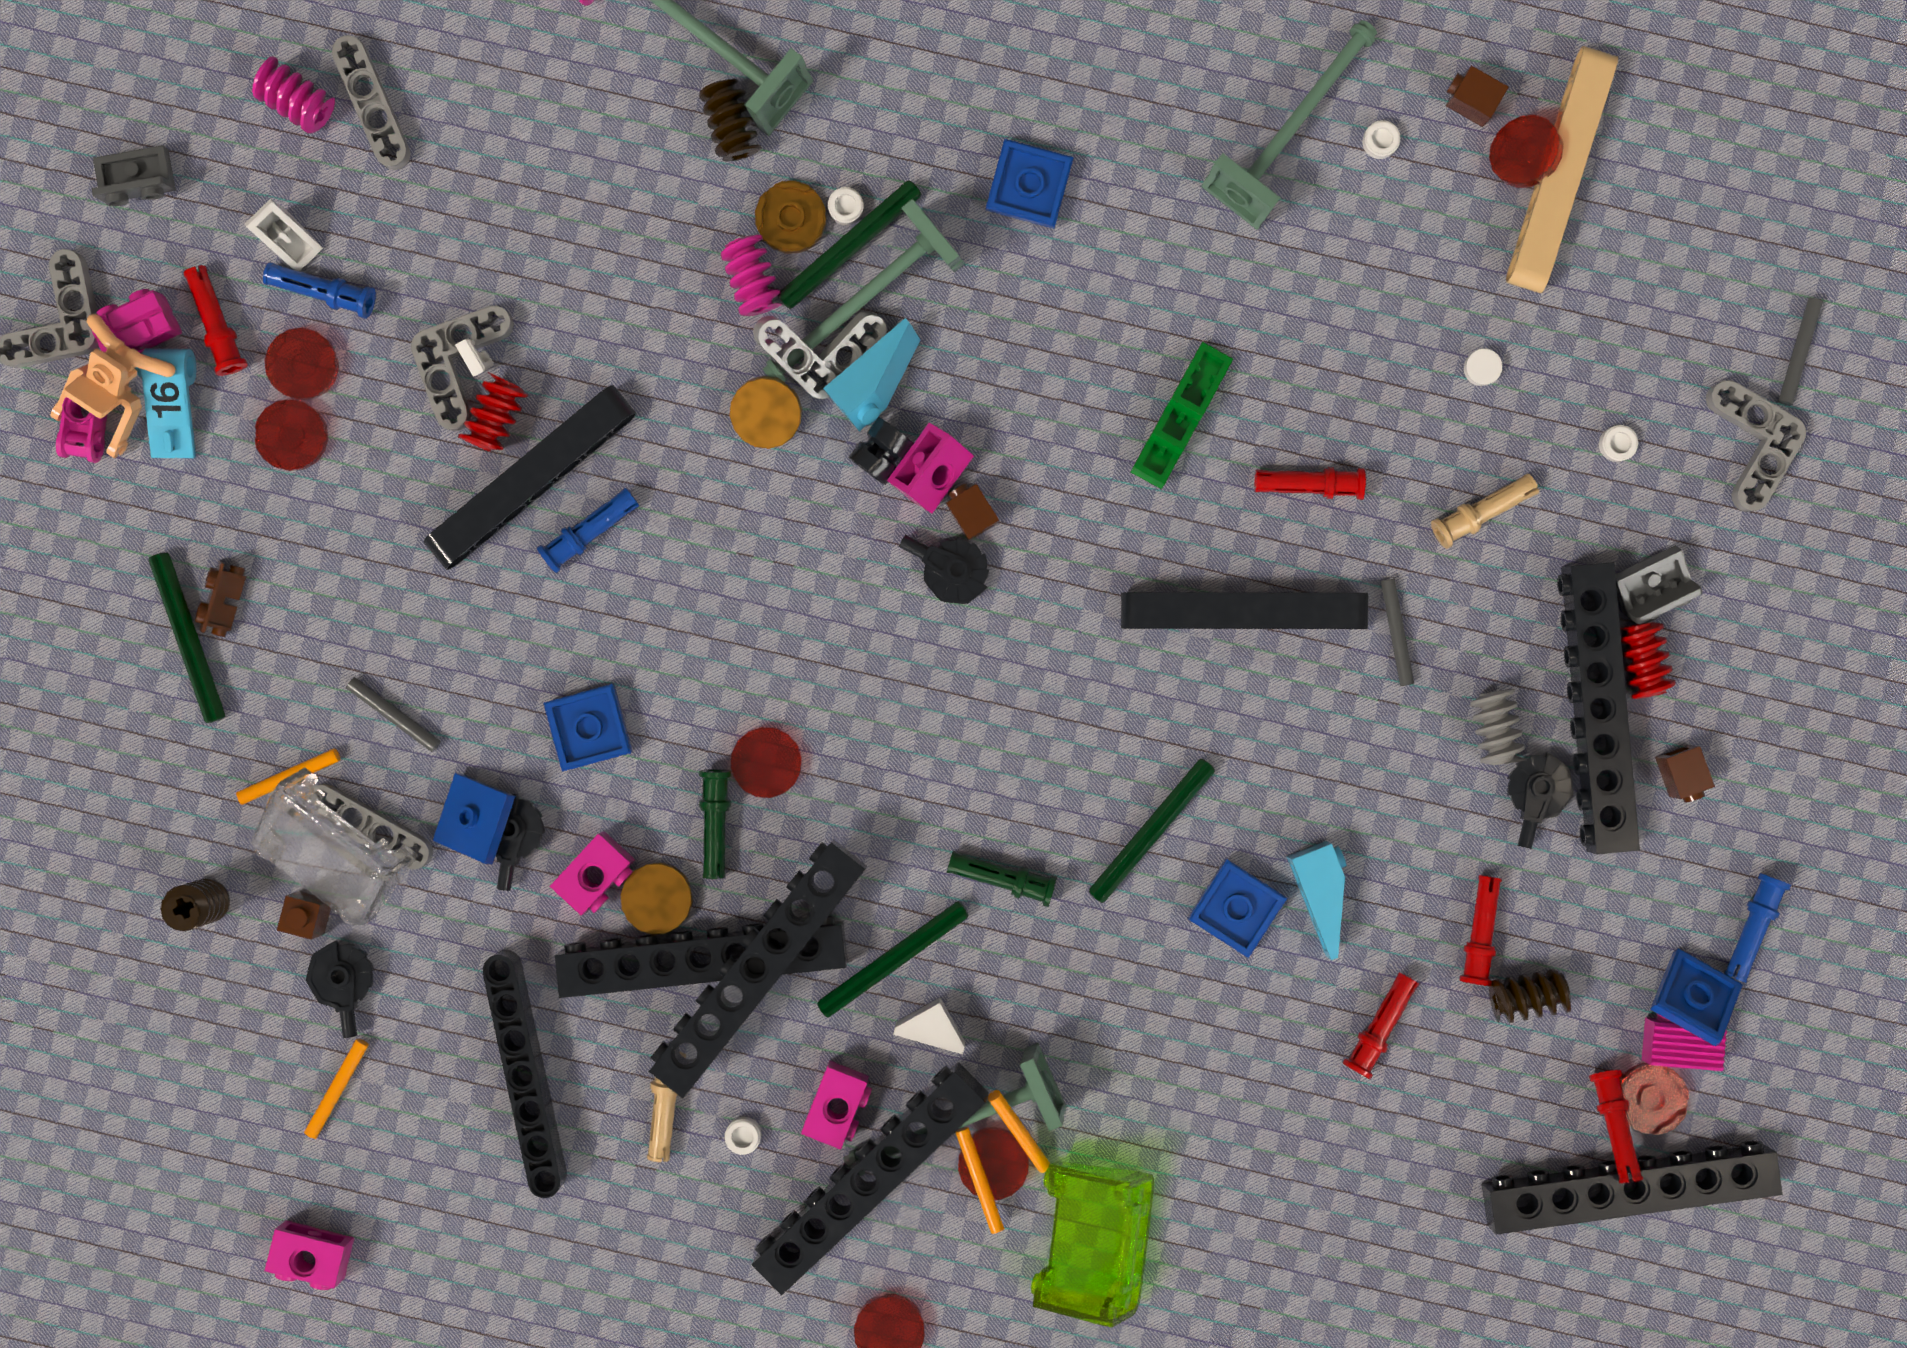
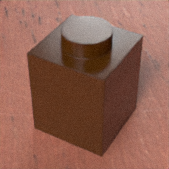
[1445,65,1509,127]
[946,483,1000,541]
[1655,745,1715,803]
[276,891,333,940]

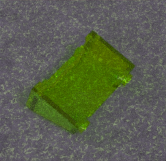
[1031,1161,1154,1328]

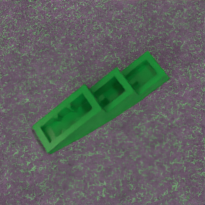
[1130,342,1233,489]

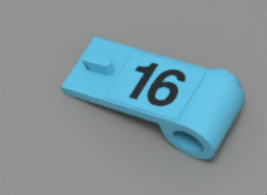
[136,348,197,458]

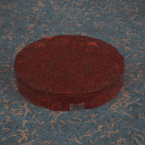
[1489,115,1564,188]
[265,328,339,400]
[254,400,328,471]
[731,727,802,798]
[1620,1063,1689,1135]
[958,1127,1029,1200]
[854,1293,925,1348]

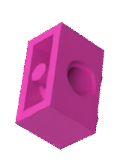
[887,423,974,514]
[549,831,635,916]
[801,1060,872,1150]
[264,1220,355,1290]

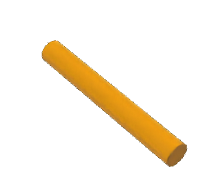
[236,748,341,805]
[304,1038,369,1139]
[987,1090,1051,1173]
[955,1127,1005,1234]

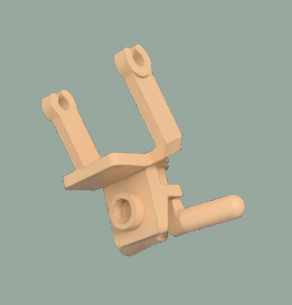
[50,314,176,458]

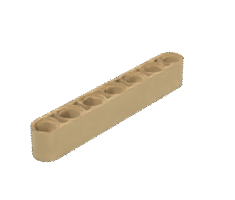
[1506,46,1618,293]

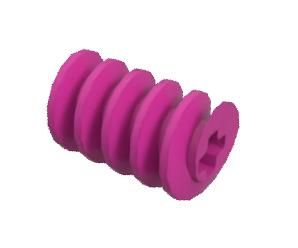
[252,56,335,134]
[720,234,782,316]

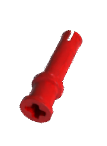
[183,265,248,376]
[1254,467,1366,500]
[1459,875,1502,986]
[1342,972,1419,1080]
[1589,1070,1643,1184]

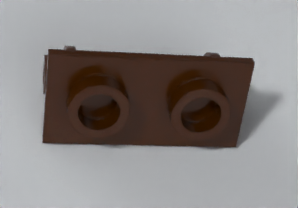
[195,561,247,637]

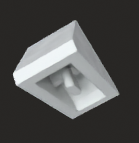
[244,199,323,271]
[893,998,965,1054]

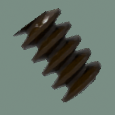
[699,79,762,162]
[160,879,230,932]
[1489,969,1571,1023]

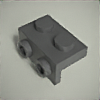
[92,145,176,206]
[1615,545,1703,624]

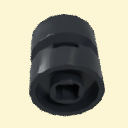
[848,417,914,485]

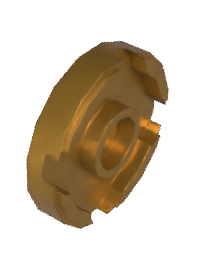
[755,181,826,254]
[730,376,802,449]
[621,862,693,934]

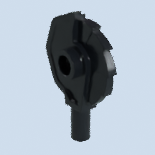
[899,534,989,604]
[1507,752,1573,849]
[496,794,545,891]
[306,941,375,1038]

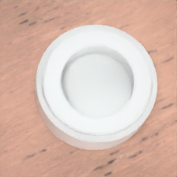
[1362,120,1401,159]
[828,187,864,225]
[1464,349,1502,386]
[1599,425,1638,462]
[725,1117,762,1155]

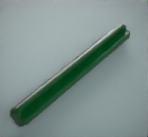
[778,180,922,309]
[148,552,225,723]
[1089,759,1215,903]
[817,901,969,1018]

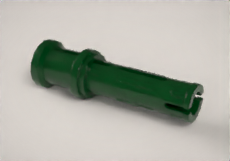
[699,769,731,879]
[947,851,1057,907]

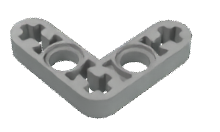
[0,249,99,368]
[411,306,514,431]
[753,311,887,399]
[1706,380,1806,512]

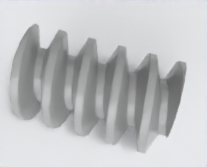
[1470,689,1527,765]

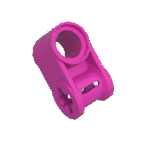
[56,397,108,463]

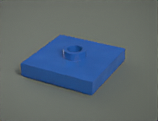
[985,138,1074,229]
[543,684,633,772]
[432,773,515,865]
[1187,858,1287,958]
[1650,948,1743,1046]

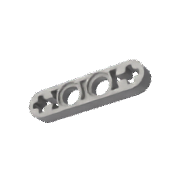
[332,35,411,170]
[304,784,433,870]

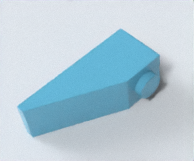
[823,318,921,431]
[1286,841,1347,960]

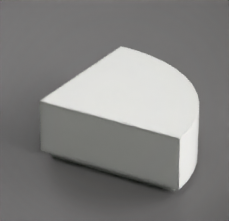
[455,339,494,377]

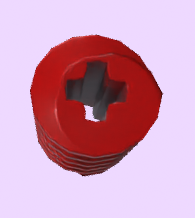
[458,372,528,452]
[1620,622,1676,699]

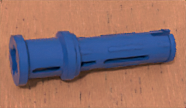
[263,262,376,319]
[537,487,640,573]
[1724,873,1792,983]

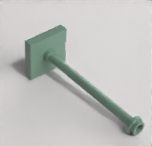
[650,0,814,136]
[1201,20,1377,230]
[763,199,965,382]
[843,1043,1067,1176]

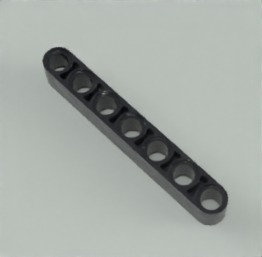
[423,385,637,570]
[1121,592,1368,629]
[483,950,567,1198]

